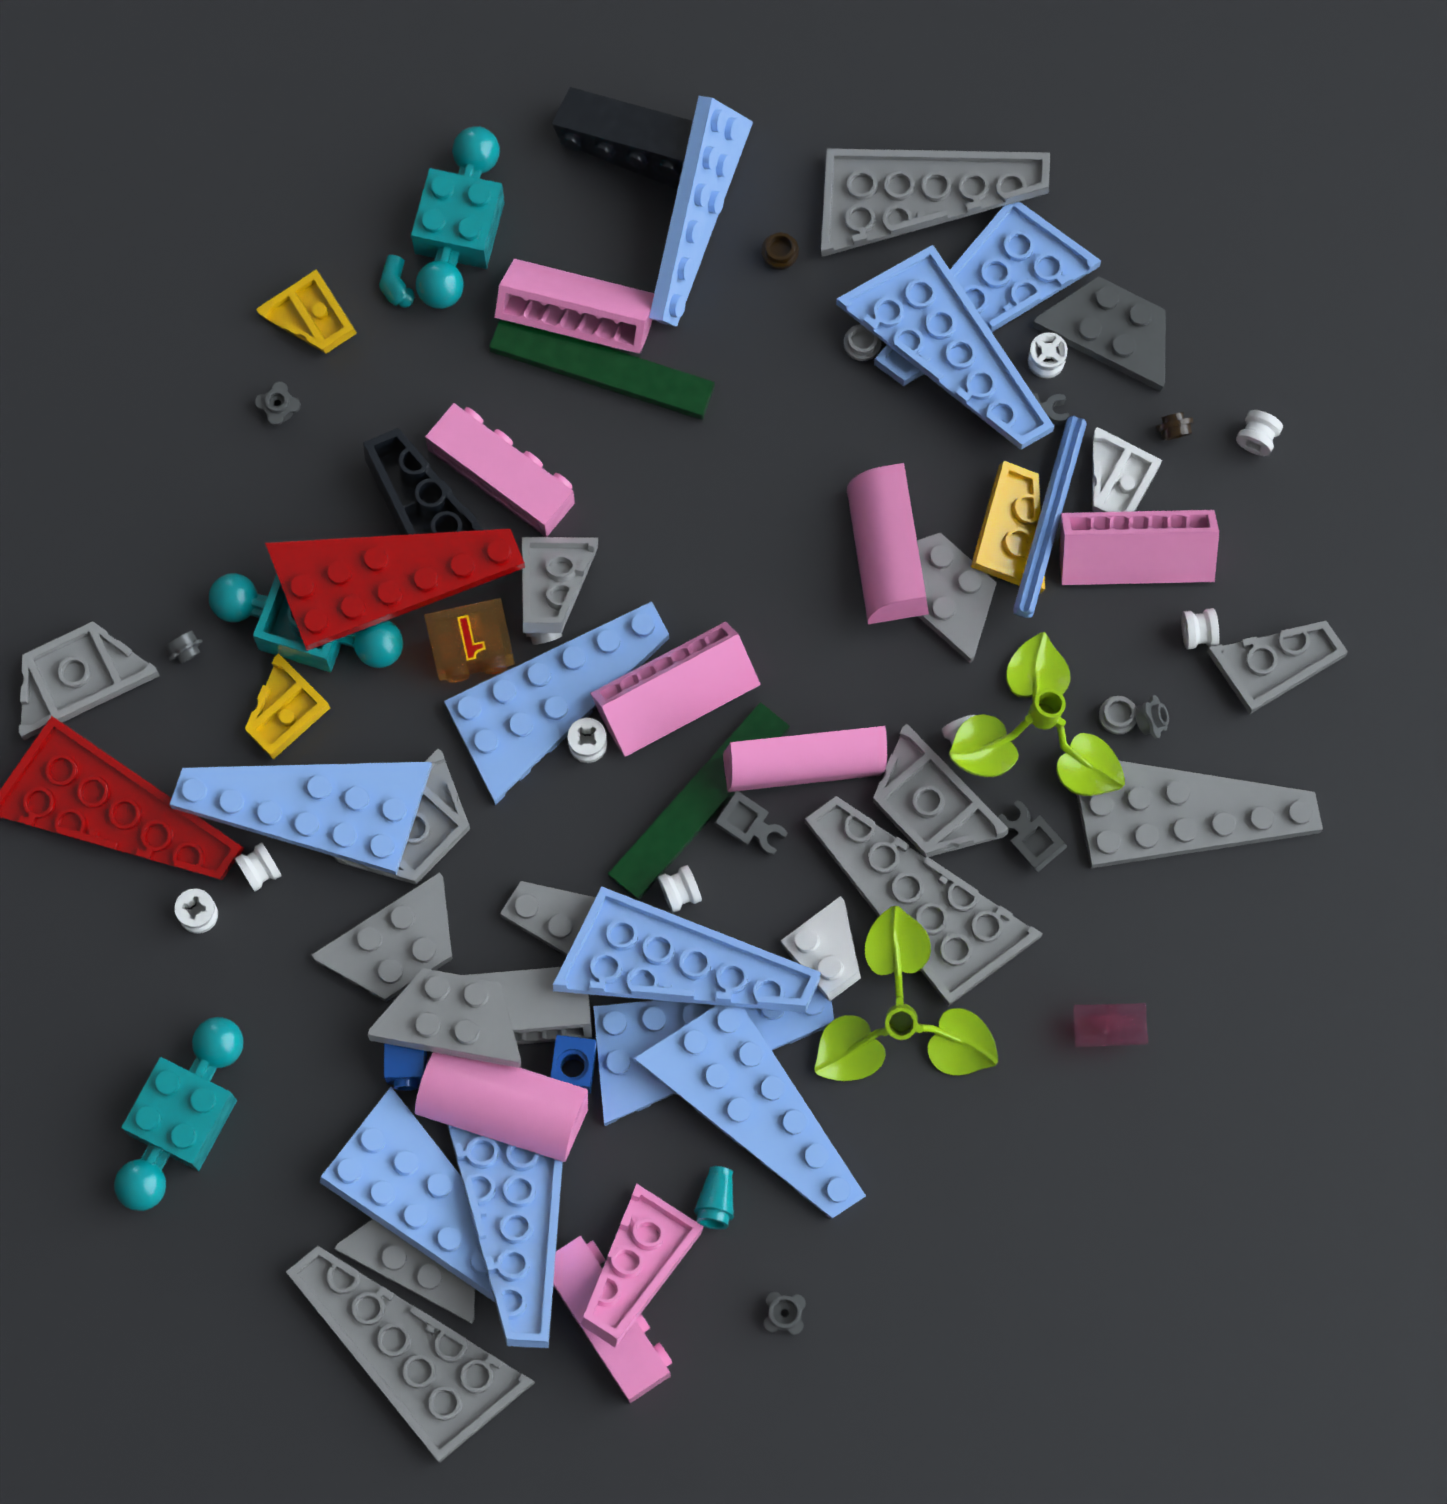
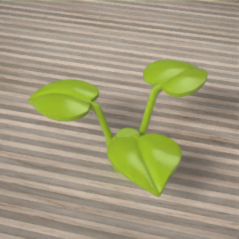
[949,632,1125,796]
[814,906,998,1081]

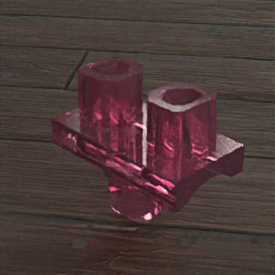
[1073,1003,1148,1047]

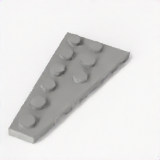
[821,149,1050,257]
[1076,761,1323,868]
[805,796,1043,1006]
[286,1246,535,1463]

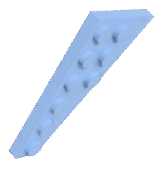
[649,96,753,326]
[836,245,1054,450]
[553,886,821,1012]
[320,1087,495,1302]
[447,1125,563,1348]

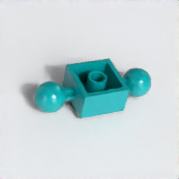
[411,126,505,309]
[208,573,403,673]
[114,1017,244,1211]

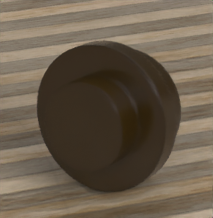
[761,232,799,269]
[1156,412,1194,441]

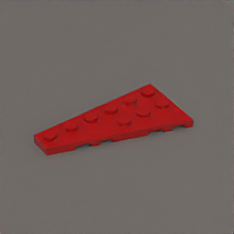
[265,529,525,651]
[0,716,244,880]

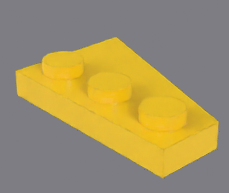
[971,461,1045,593]

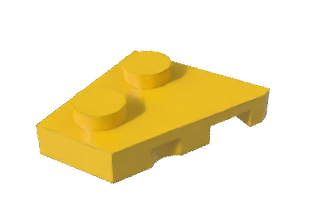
[256,270,357,354]
[245,653,330,759]

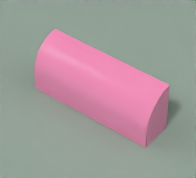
[494,259,654,354]
[847,463,929,624]
[1060,510,1219,585]
[590,621,761,757]
[723,726,887,792]
[415,1052,588,1162]

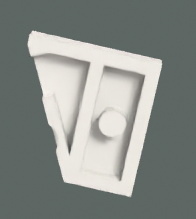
[1092,427,1162,512]
[781,896,861,1002]

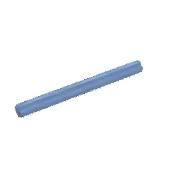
[1013,416,1087,618]

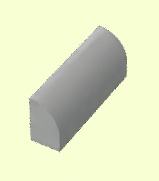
[464,967,592,1045]

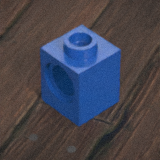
[550,1035,597,1094]
[384,1043,427,1091]

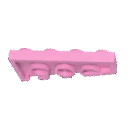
[581,1184,704,1347]

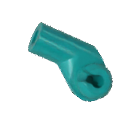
[379,255,415,308]

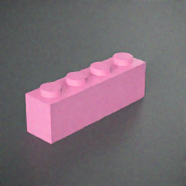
[425,403,575,537]
[553,1235,673,1403]

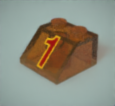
[424,598,515,683]

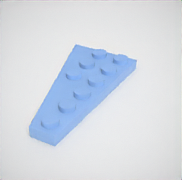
[874,202,1101,386]
[444,602,669,805]
[170,762,432,875]
[593,988,834,1126]
[633,1005,866,1219]

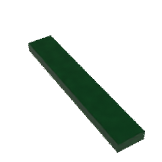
[489,319,715,420]
[608,702,790,901]

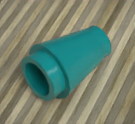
[694,1166,734,1229]

